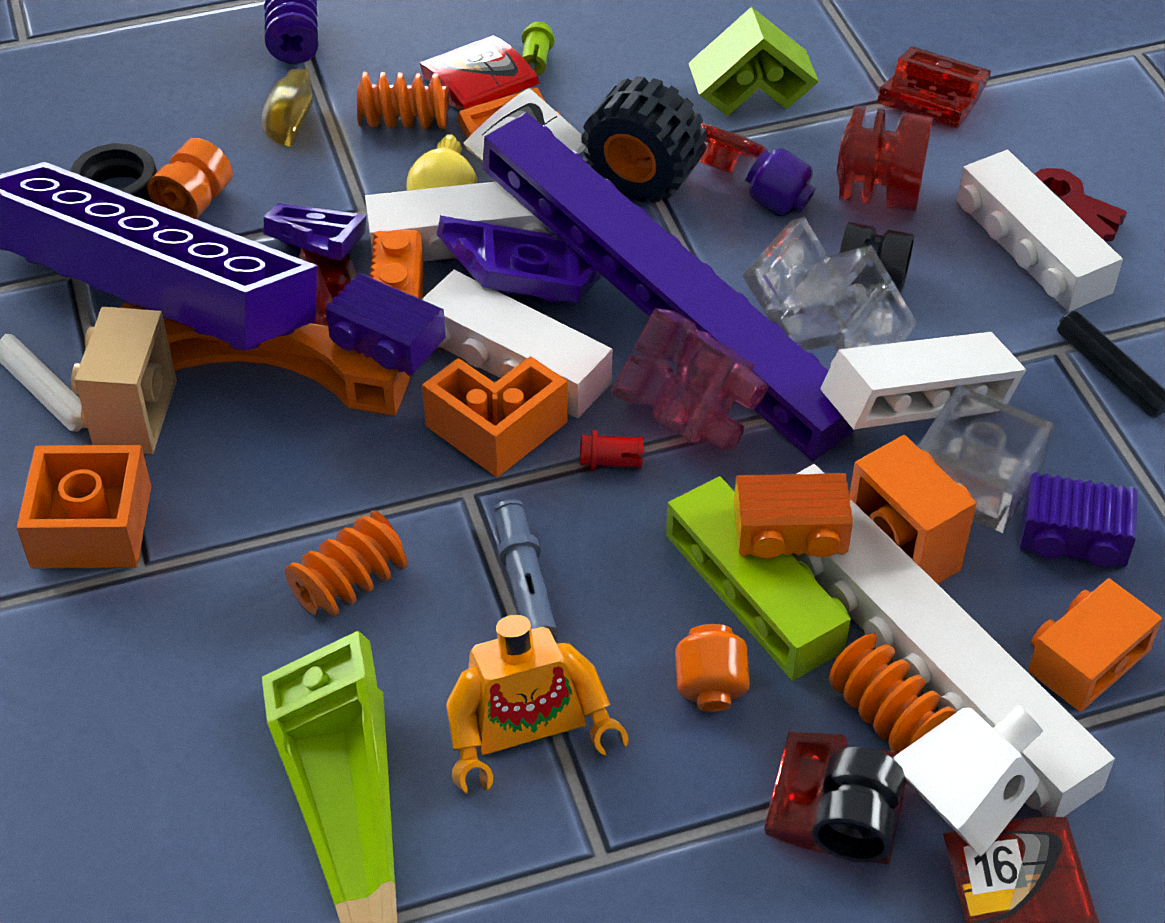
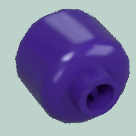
[745,148,816,216]

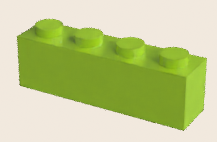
[666,476,851,681]

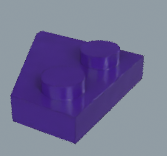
[263,203,367,260]

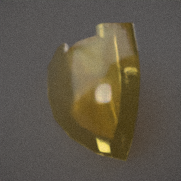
[261,69,313,147]

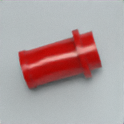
[579,430,644,471]

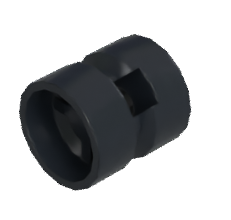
[836,222,914,294]
[812,747,905,863]

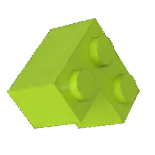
[688,7,819,116]

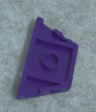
[436,215,602,303]

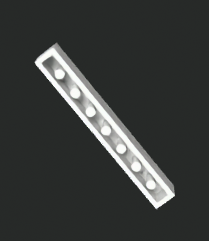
[792,464,1115,824]

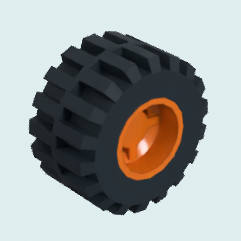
[581,77,707,202]

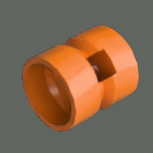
[147,138,233,219]

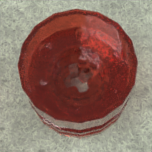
[836,105,933,212]

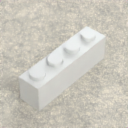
[957,149,1123,312]
[365,182,556,262]
[422,270,613,418]
[820,332,1026,430]

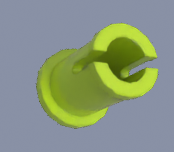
[522,22,555,76]

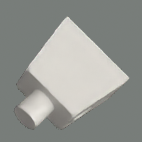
[893,705,1044,857]

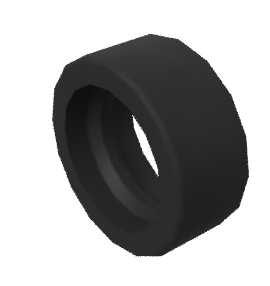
[70,143,157,203]

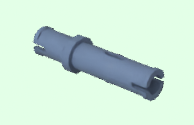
[494,499,557,640]

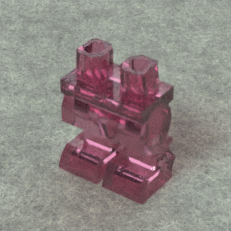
[609,308,768,450]

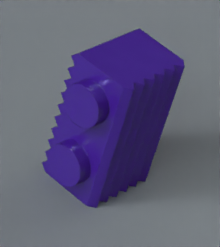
[326,272,446,376]
[1019,472,1138,567]

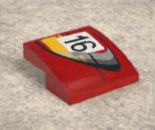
[420,36,539,111]

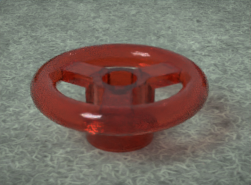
[700,123,768,174]

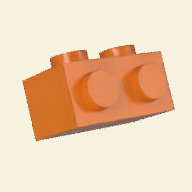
[1028,578,1163,713]

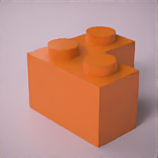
[422,356,568,478]

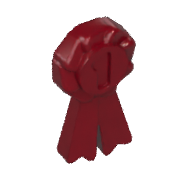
[1034,168,1127,241]

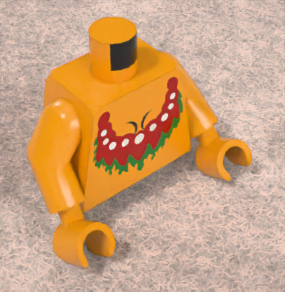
[446,615,629,794]

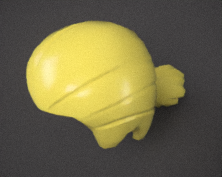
[406,134,477,191]

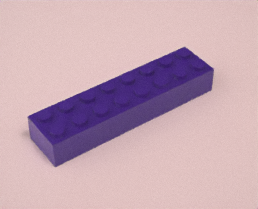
[0,162,317,350]

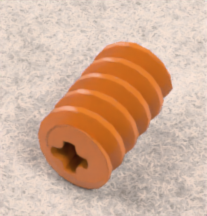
[357,72,449,130]
[285,510,408,617]
[829,632,956,755]

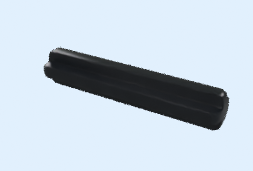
[1057,311,1165,418]

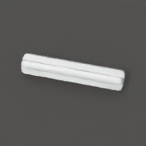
[0,334,83,432]

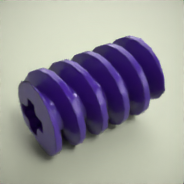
[264,0,319,64]

